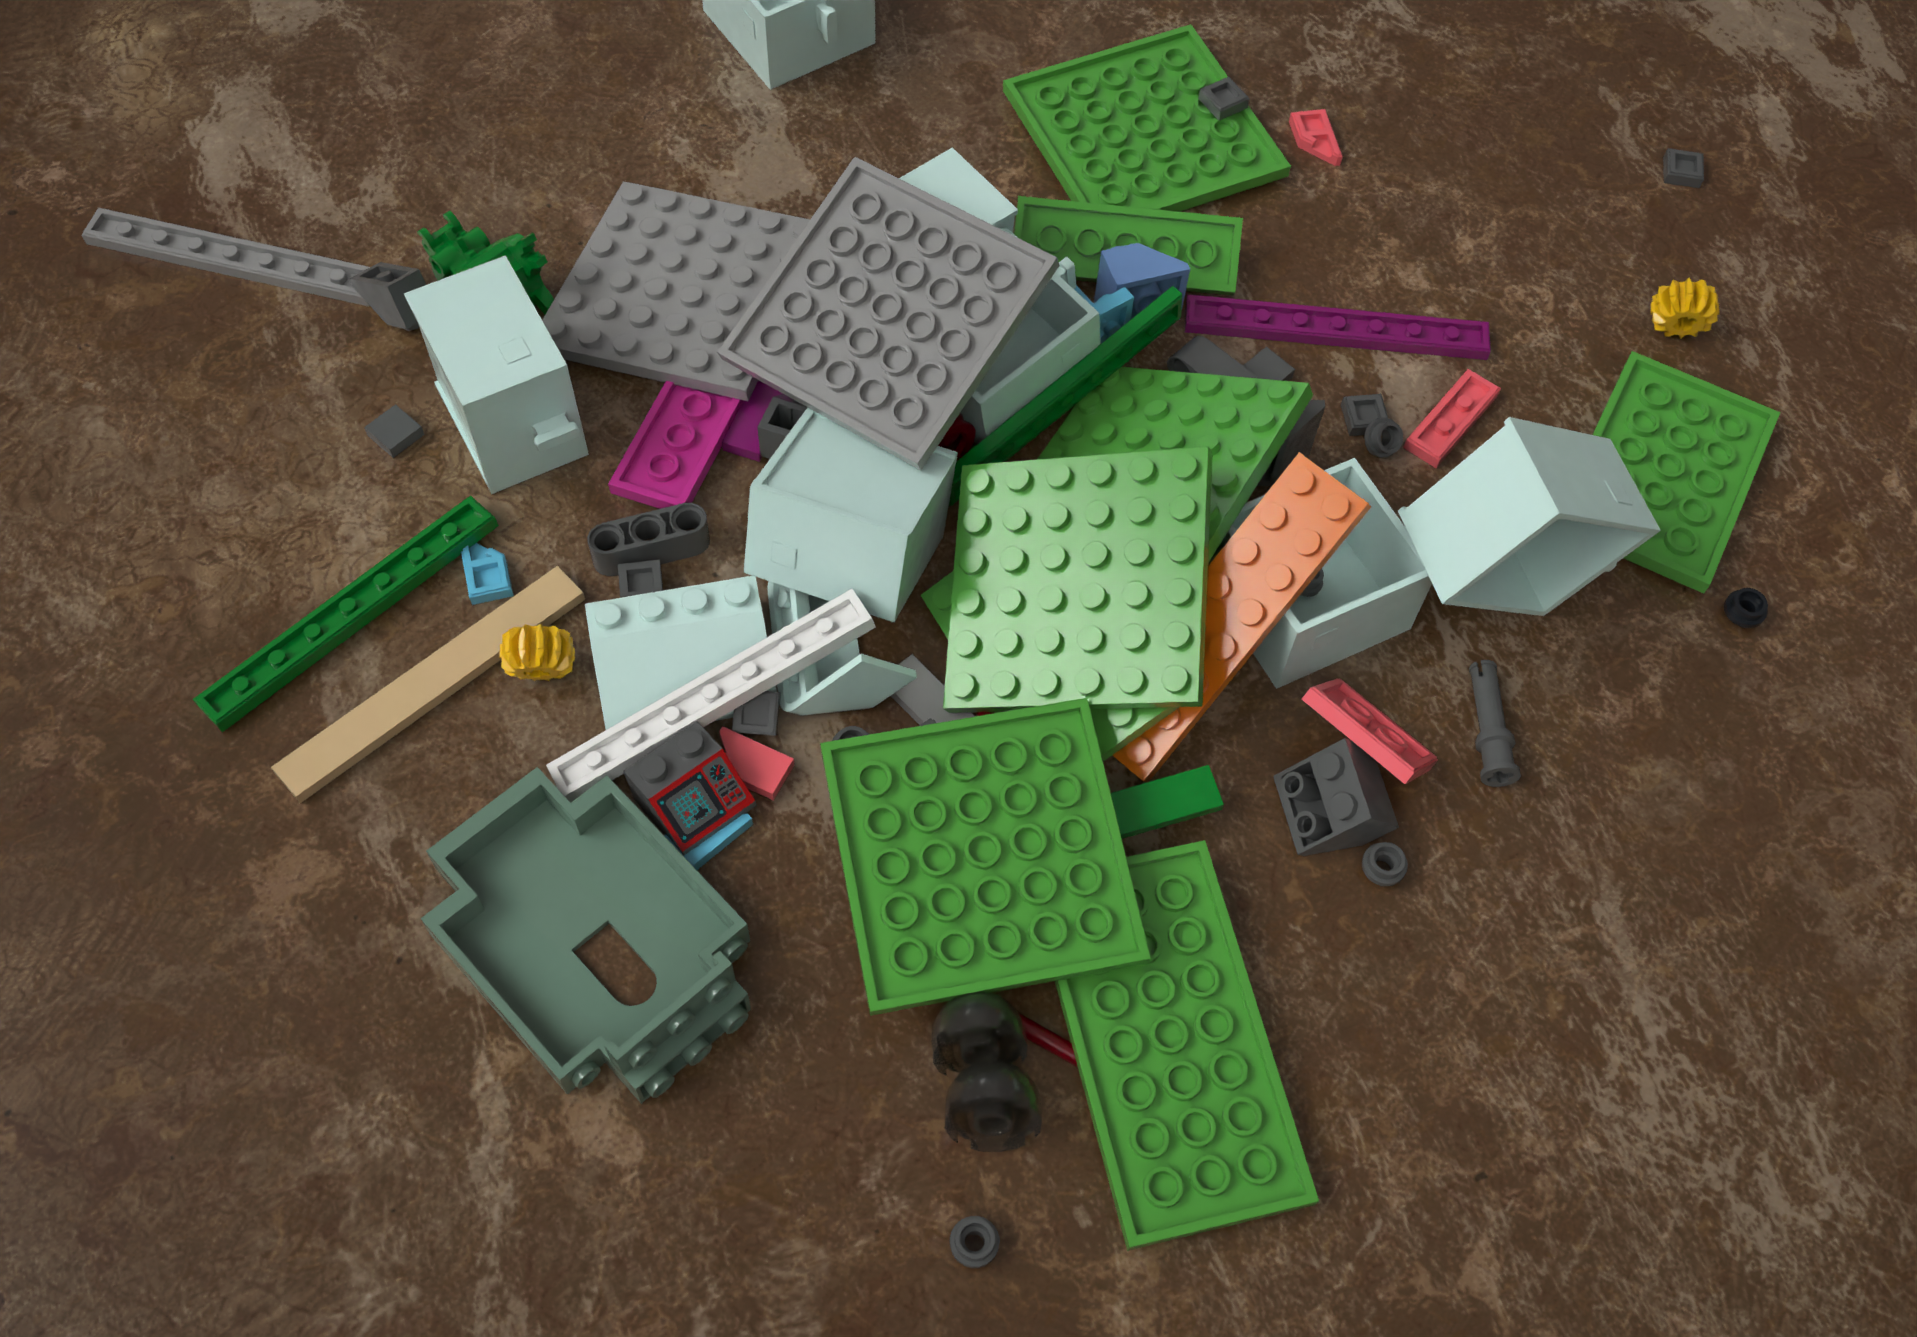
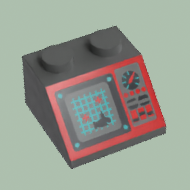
[623,721,757,856]

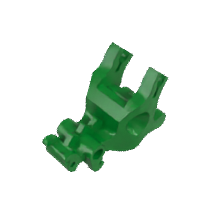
[417,210,554,315]

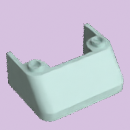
[767,581,917,716]

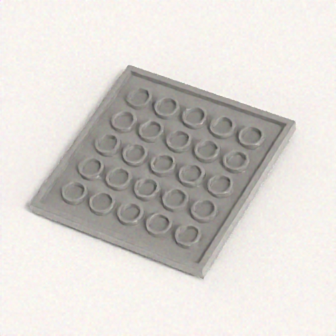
[717,157,1060,470]
[542,181,810,401]

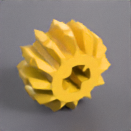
[1650,278,1719,339]
[499,624,575,681]

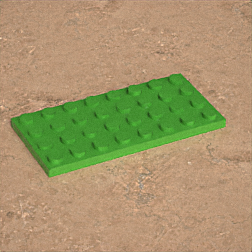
[1055,840,1319,1251]

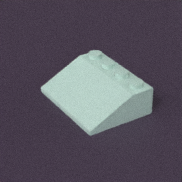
[585,575,780,730]

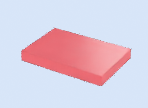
[1302,678,1438,784]

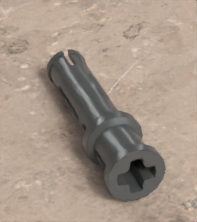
[1469,660,1521,787]

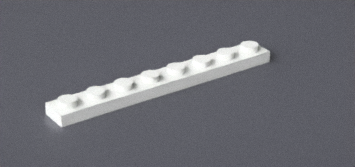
[546,588,876,802]

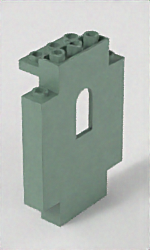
[421,767,751,1104]

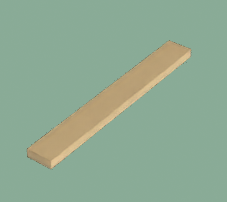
[271,566,585,803]

